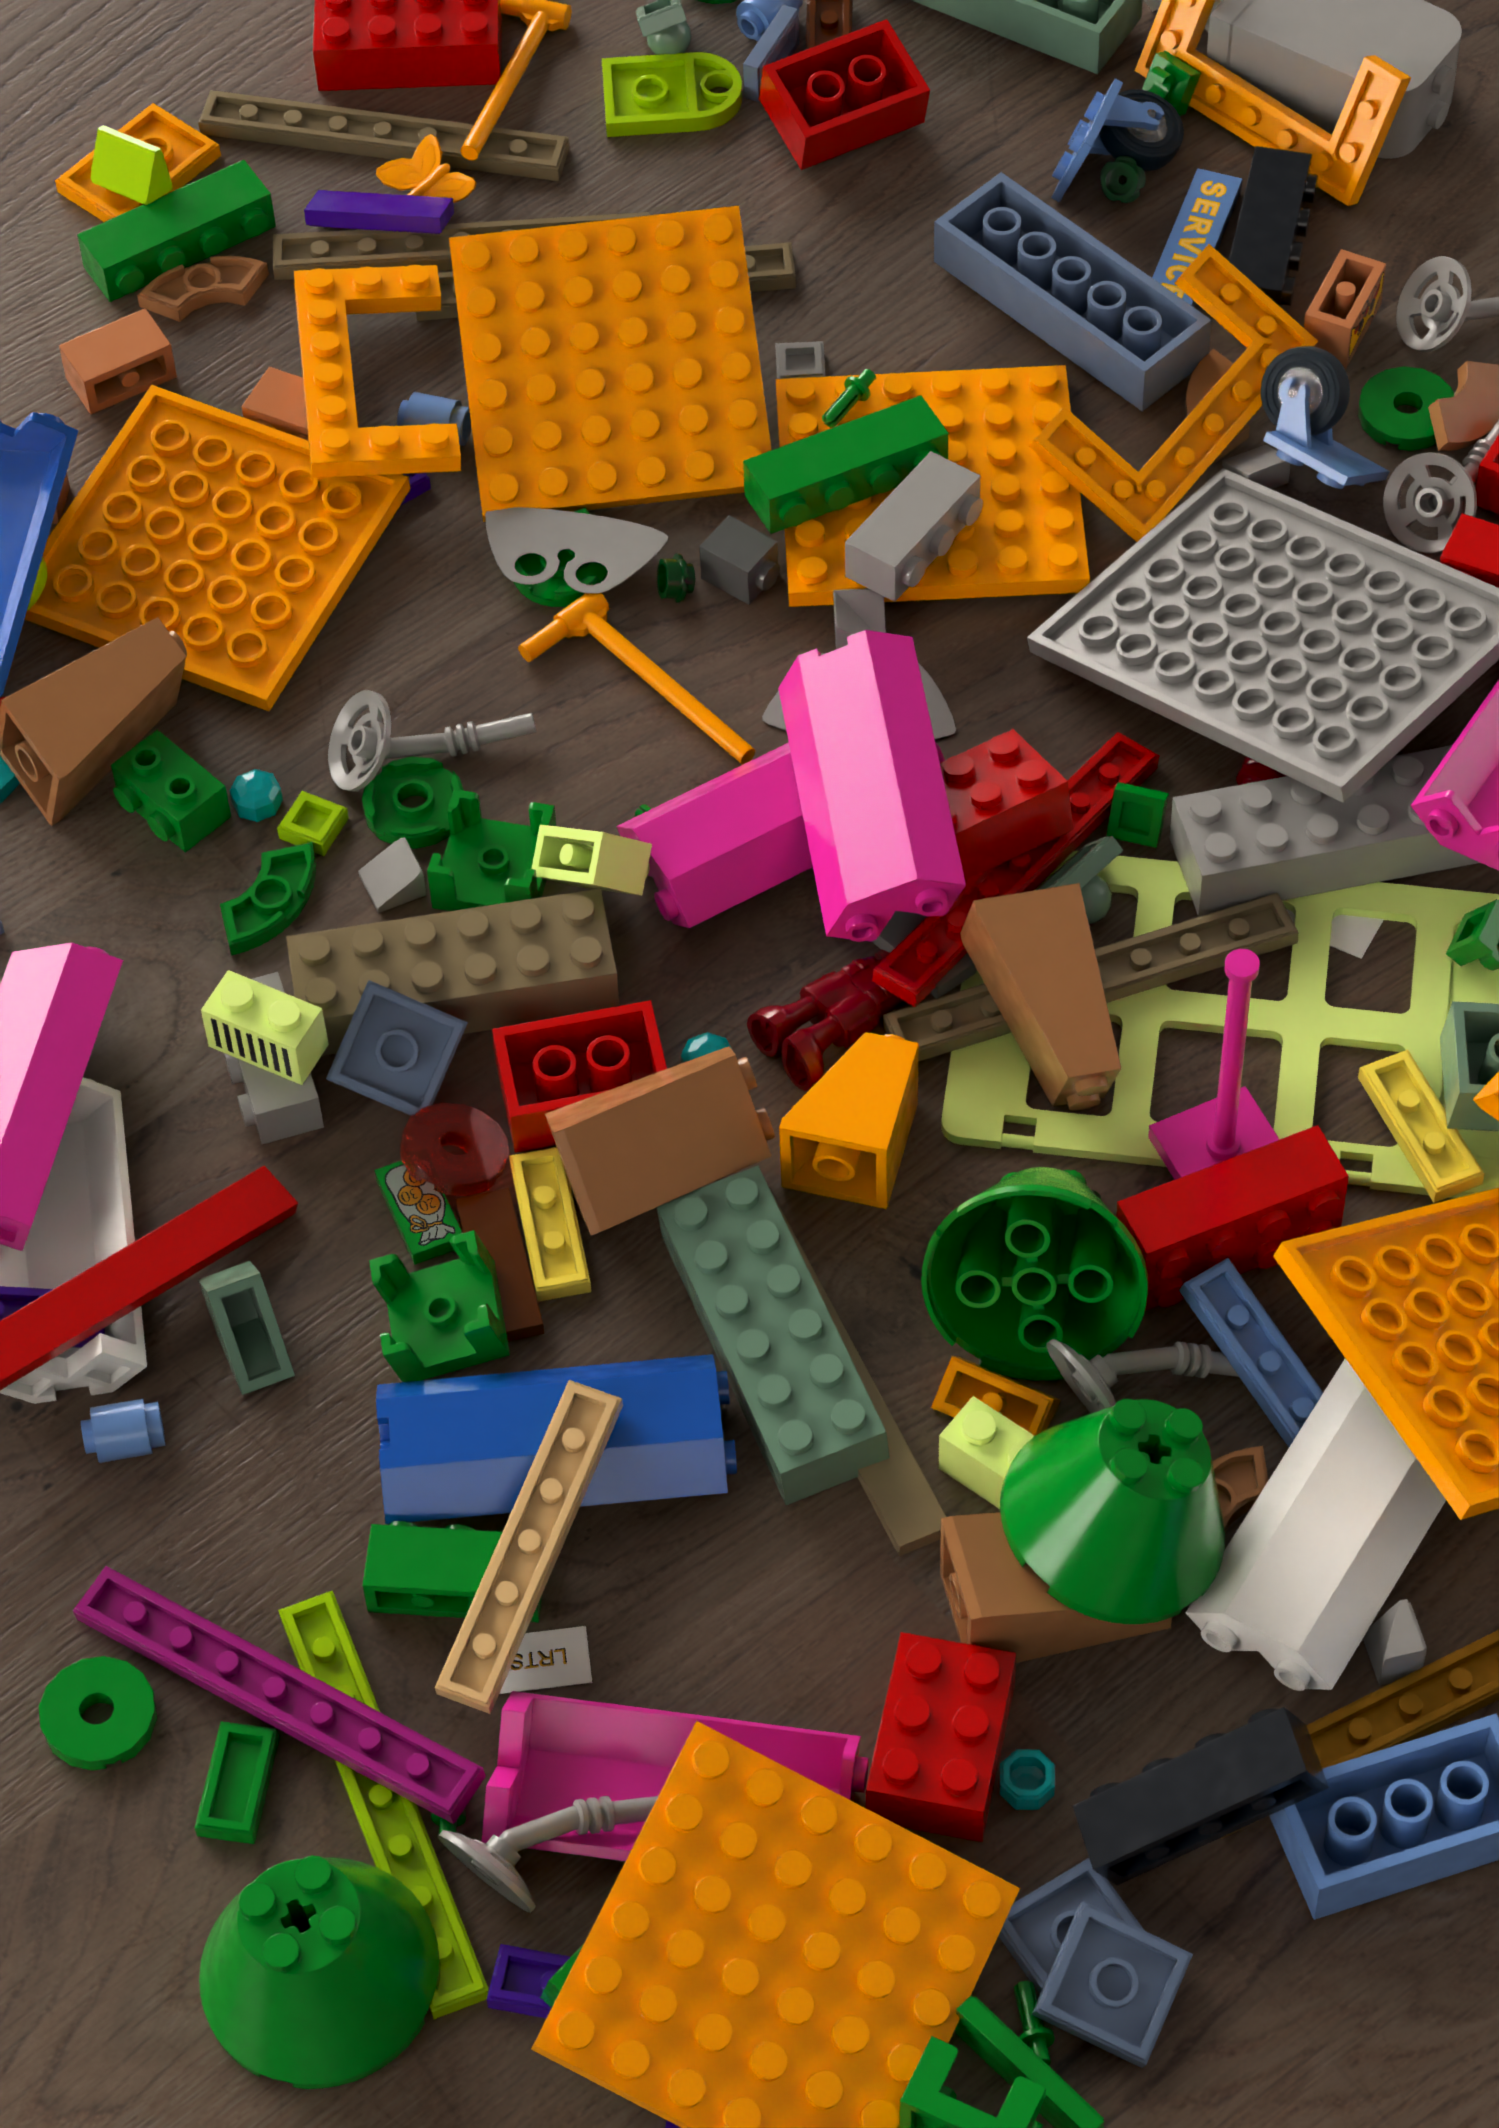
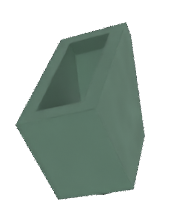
[198,1261,295,1395]

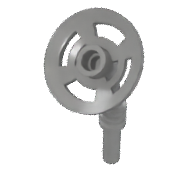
[1396,256,1499,352]
[1383,420,1499,553]
[328,690,537,791]
[1046,1339,1239,1413]
[438,1796,658,1913]

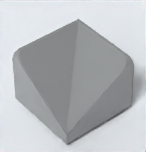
[833,588,886,649]
[1363,1599,1427,1686]

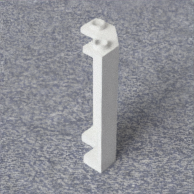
[0,1077,147,1404]
[1186,1358,1446,1691]

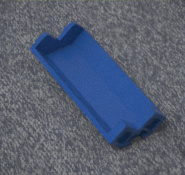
[0,412,79,697]
[376,1354,737,1524]

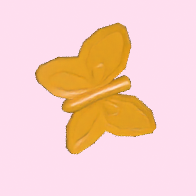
[376,134,476,203]

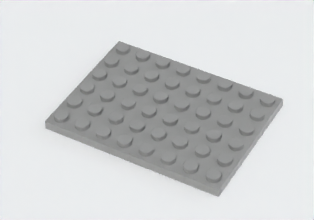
[1027,468,1499,803]

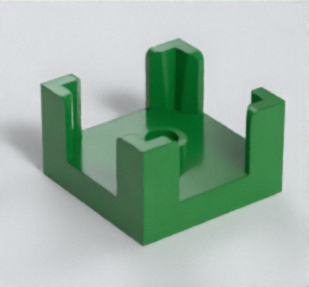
[427,789,556,911]
[369,1230,510,1382]
[900,2036,1046,2128]

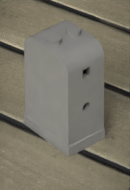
[1207,0,1462,159]

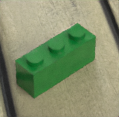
[362,1521,542,1623]

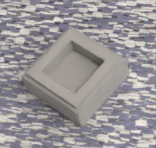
[775,341,826,379]

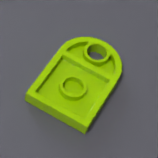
[602,52,742,137]

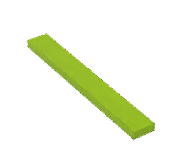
[278,1590,489,2019]

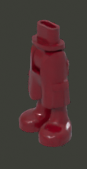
[747,949,903,1091]

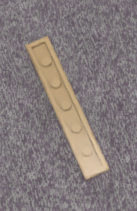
[435,1380,623,1714]

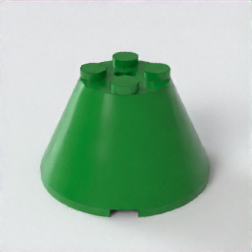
[921,1167,1148,1381]
[1000,1399,1225,1624]
[199,1855,441,2089]

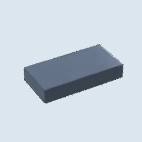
[743,5,800,102]

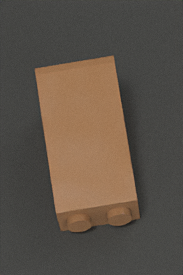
[0,617,187,826]
[960,883,1121,1110]
[545,1046,775,1235]
[940,1512,1172,1663]

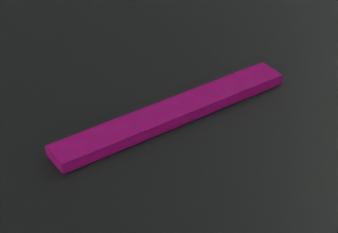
[73,1566,486,1824]

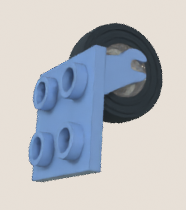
[1051,78,1184,202]
[1261,346,1390,489]

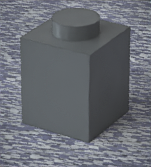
[699,515,780,605]

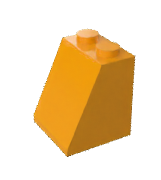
[779,1032,919,1209]

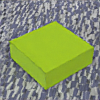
[277,791,349,856]

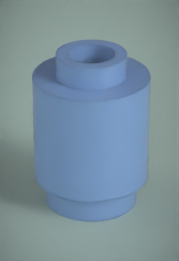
[736,0,803,41]
[397,392,472,446]
[81,1398,166,1463]

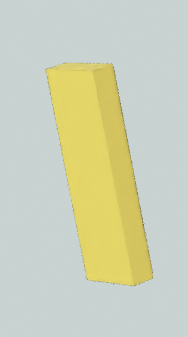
[1358,1050,1485,1203]
[509,1147,591,1302]

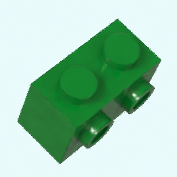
[111,730,231,853]

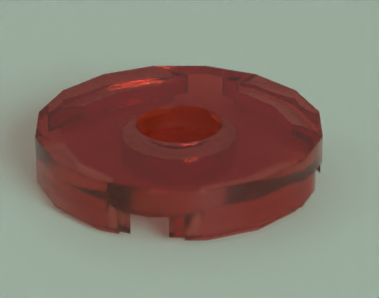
[400,1103,509,1196]

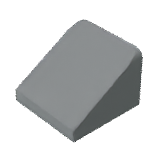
[1222,445,1291,489]
[358,837,426,913]

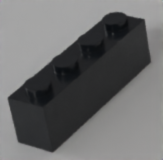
[1229,146,1318,308]
[1073,1707,1329,1885]

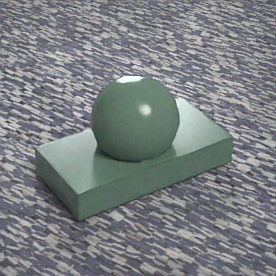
[636,0,692,55]
[1036,836,1123,924]

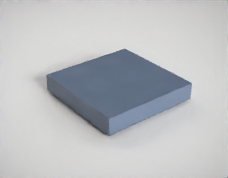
[326,980,468,1121]
[998,1858,1145,1994]
[1031,1901,1193,2068]

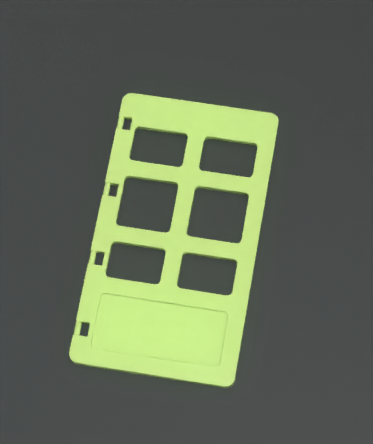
[941,851,1499,1198]

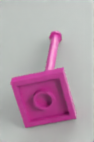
[1148,949,1280,1180]

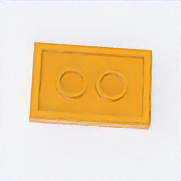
[55,103,221,222]

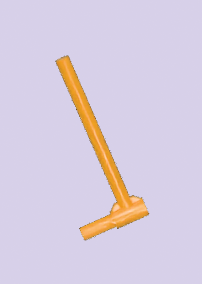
[460,0,572,161]
[518,593,756,765]

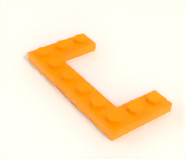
[1135,0,1411,206]
[1029,244,1318,542]
[294,265,461,478]

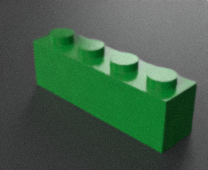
[77,159,276,302]
[743,395,949,534]

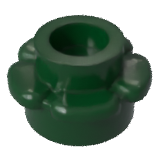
[1100,156,1146,203]
[657,553,695,603]

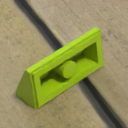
[91,125,173,205]

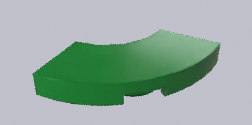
[220,842,316,956]

